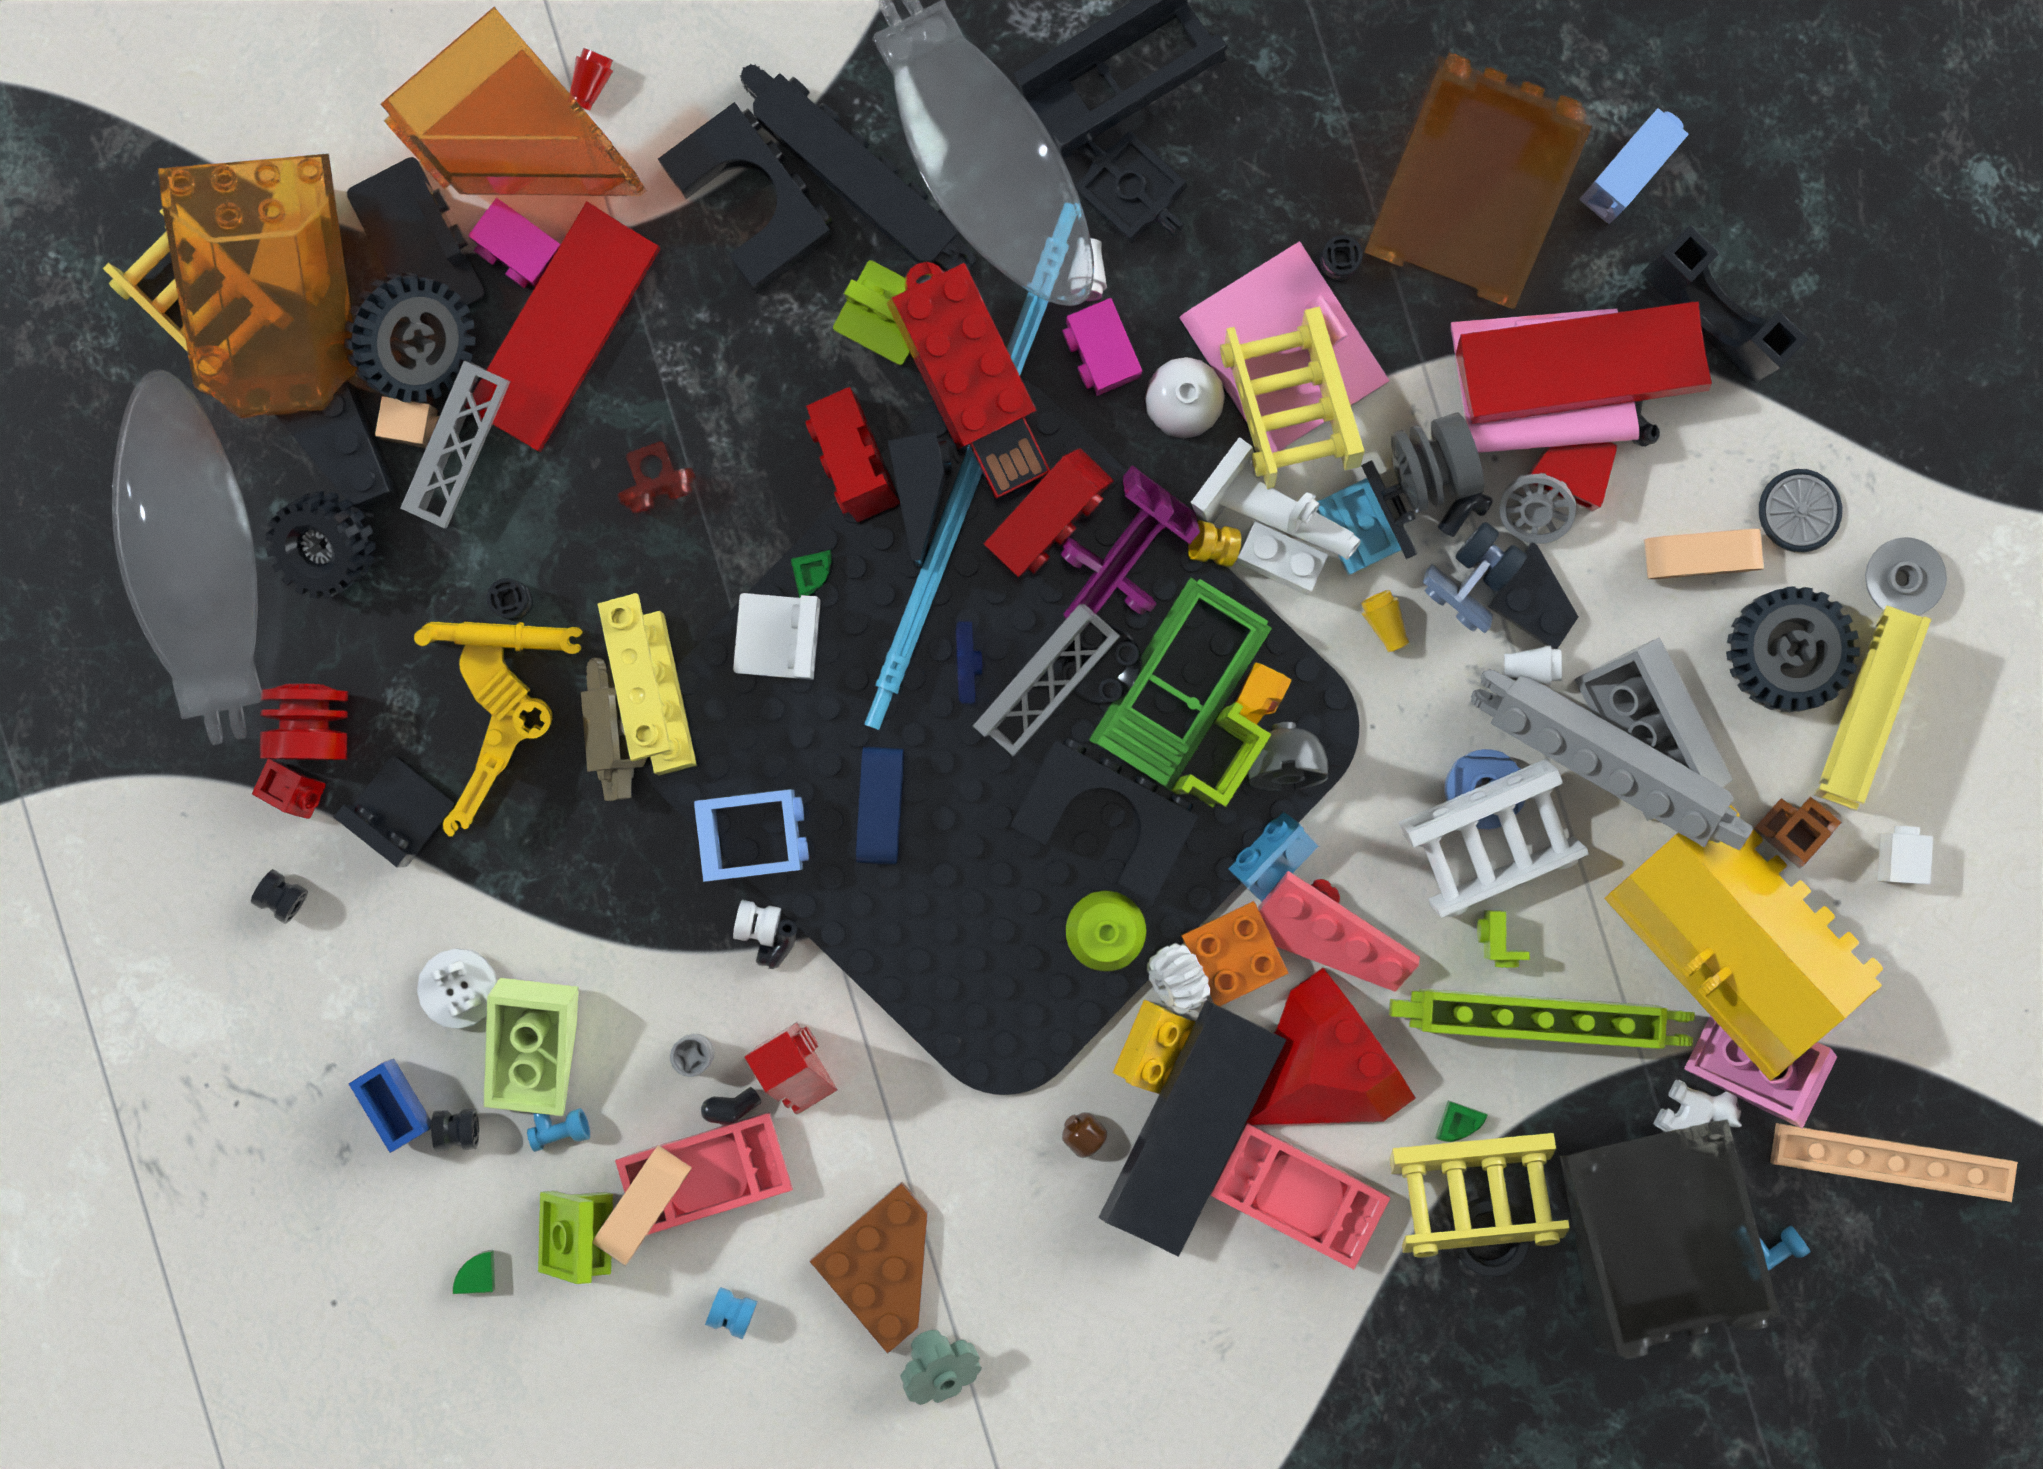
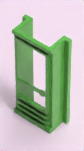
[1089,578,1272,791]

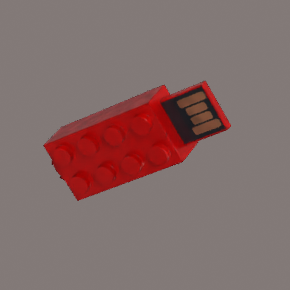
[887,262,1050,498]

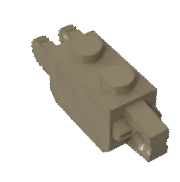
[581,658,647,801]

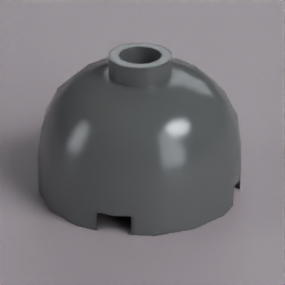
[1248,722,1329,791]

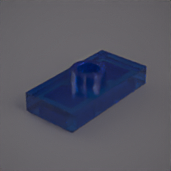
[956,622,982,704]

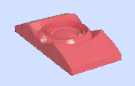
[615,1112,793,1235]
[1210,1123,1390,1270]

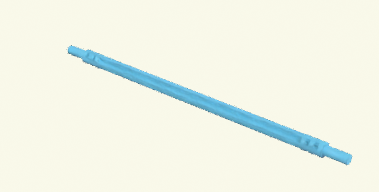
[865,204,1081,730]

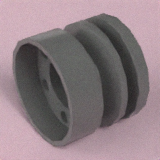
[1391,412,1484,513]

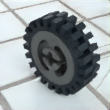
[344,272,475,403]
[1726,586,1860,713]

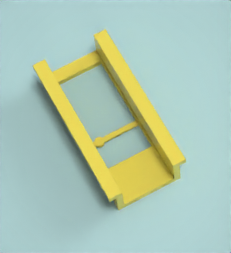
[1814,605,1931,811]

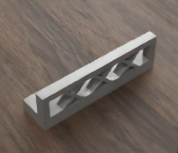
[400,361,511,528]
[973,604,1120,756]

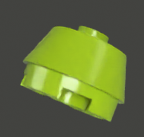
[1066,891,1146,971]

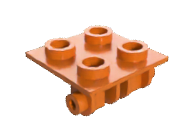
[1181,901,1289,1006]

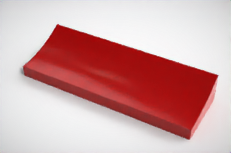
[465,201,661,452]
[1456,301,1712,424]

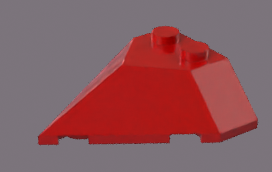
[1245,967,1416,1125]

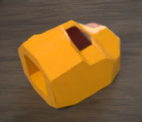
[1235,662,1291,725]

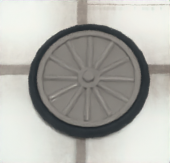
[1759,469,1843,552]

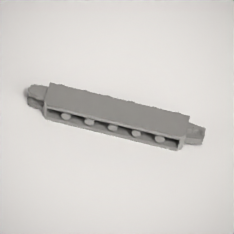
[1471,669,1753,850]

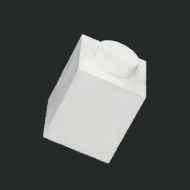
[1878,826,1933,884]

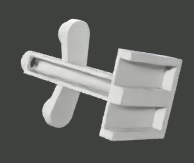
[1191,437,1361,560]

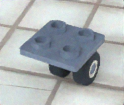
[1423,522,1527,633]

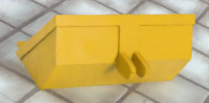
[1604,805,1883,1081]

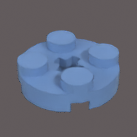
[1444,749,1525,829]

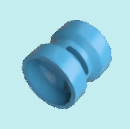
[705,1287,758,1340]

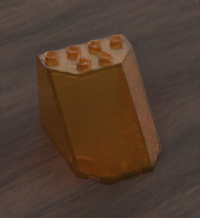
[380,7,647,196]
[158,153,358,419]

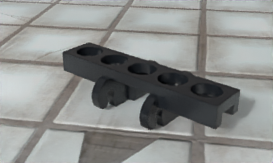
[1361,460,1418,559]

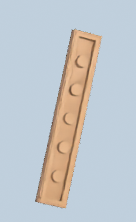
[1770,1123,2018,1202]

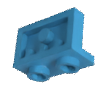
[1229,812,1319,902]

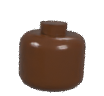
[1062,1112,1107,1158]

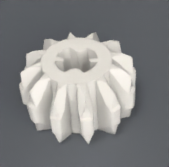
[1147,943,1210,1015]

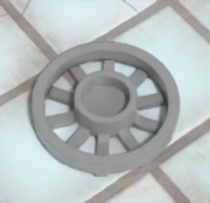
[1499,473,1576,544]

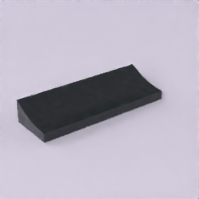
[1098,1000,1286,1257]

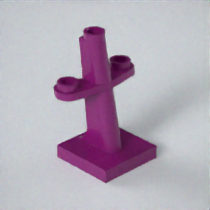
[1061,465,1200,619]

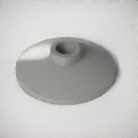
[1865,537,1947,616]

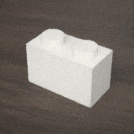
[1236,521,1328,595]

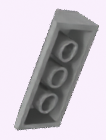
[1575,637,1733,821]

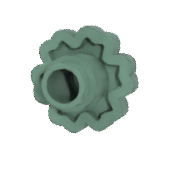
[900,1330,982,1405]

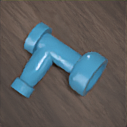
[527,1108,590,1152]
[1737,1223,1811,1281]

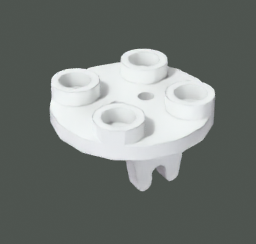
[417,948,497,1029]

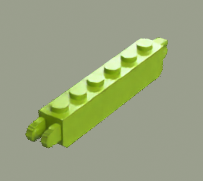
[1389,988,1695,1049]

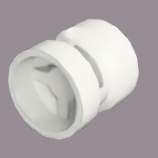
[733,900,782,947]

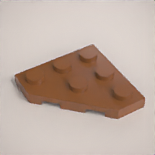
[810,1182,928,1354]

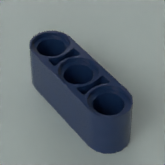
[856,747,904,865]

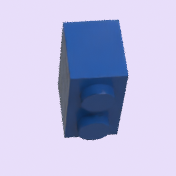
[348,1058,431,1153]

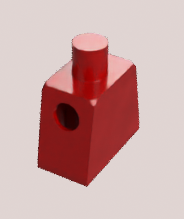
[1527,442,1617,512]

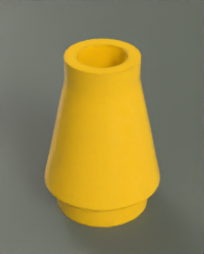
[1361,590,1409,652]

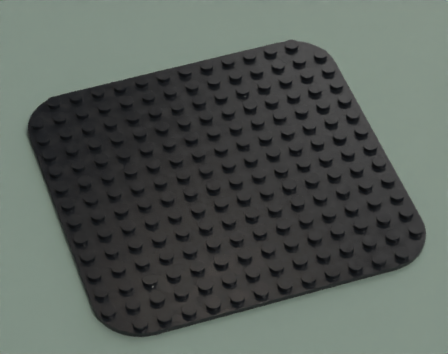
[643,379,1360,1095]

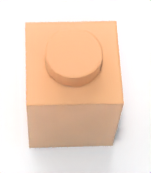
[375,396,440,448]

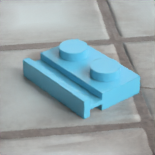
[1317,478,1401,575]

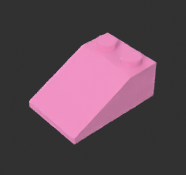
[1684,1016,1837,1129]

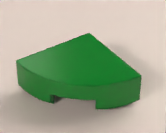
[791,550,832,598]
[1435,1100,1488,1142]
[453,1250,495,1294]

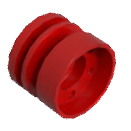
[260,684,348,760]

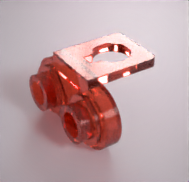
[617,441,696,514]

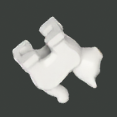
[1654,1080,1742,1158]

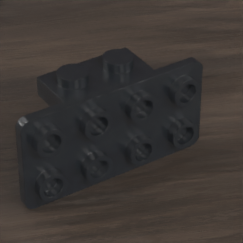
[347,157,485,326]

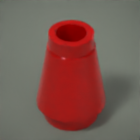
[568,48,613,111]

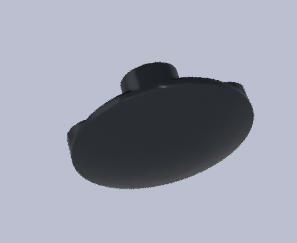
[1062,623,1142,703]

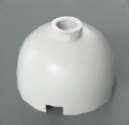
[1145,357,1225,439]

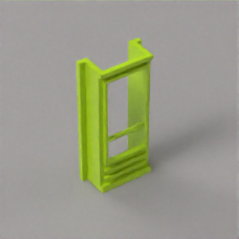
[1171,702,1272,807]

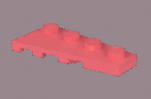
[1257,871,1420,992]

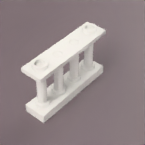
[1399,759,1589,918]

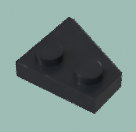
[1488,542,1579,649]

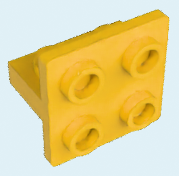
[1112,999,1196,1094]

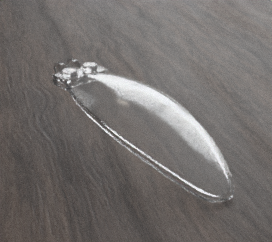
[873,0,1094,306]
[112,369,263,745]

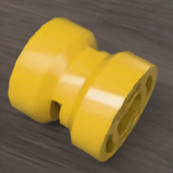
[1188,520,1241,567]

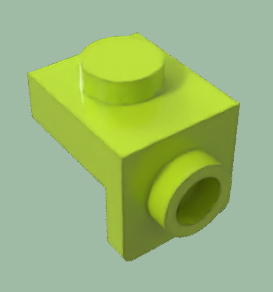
[1477,910,1530,968]

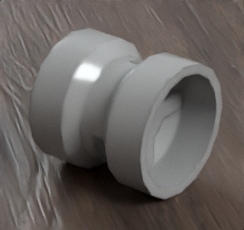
[670,1034,714,1077]

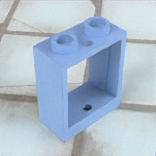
[1579,108,1689,224]
[694,789,809,882]

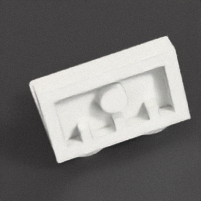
[733,593,821,680]

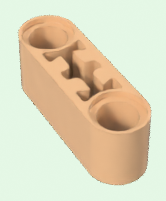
[1644,529,1764,579]
[592,1145,692,1266]

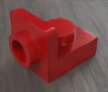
[252,759,326,819]

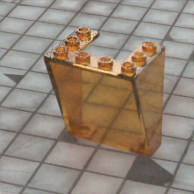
[1364,52,1592,309]

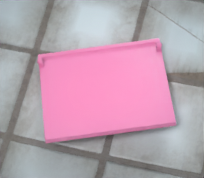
[1179,241,1390,453]
[1450,309,1639,453]

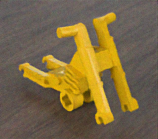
[414,622,582,837]

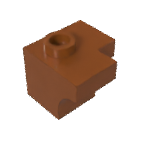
[1754,796,1842,869]

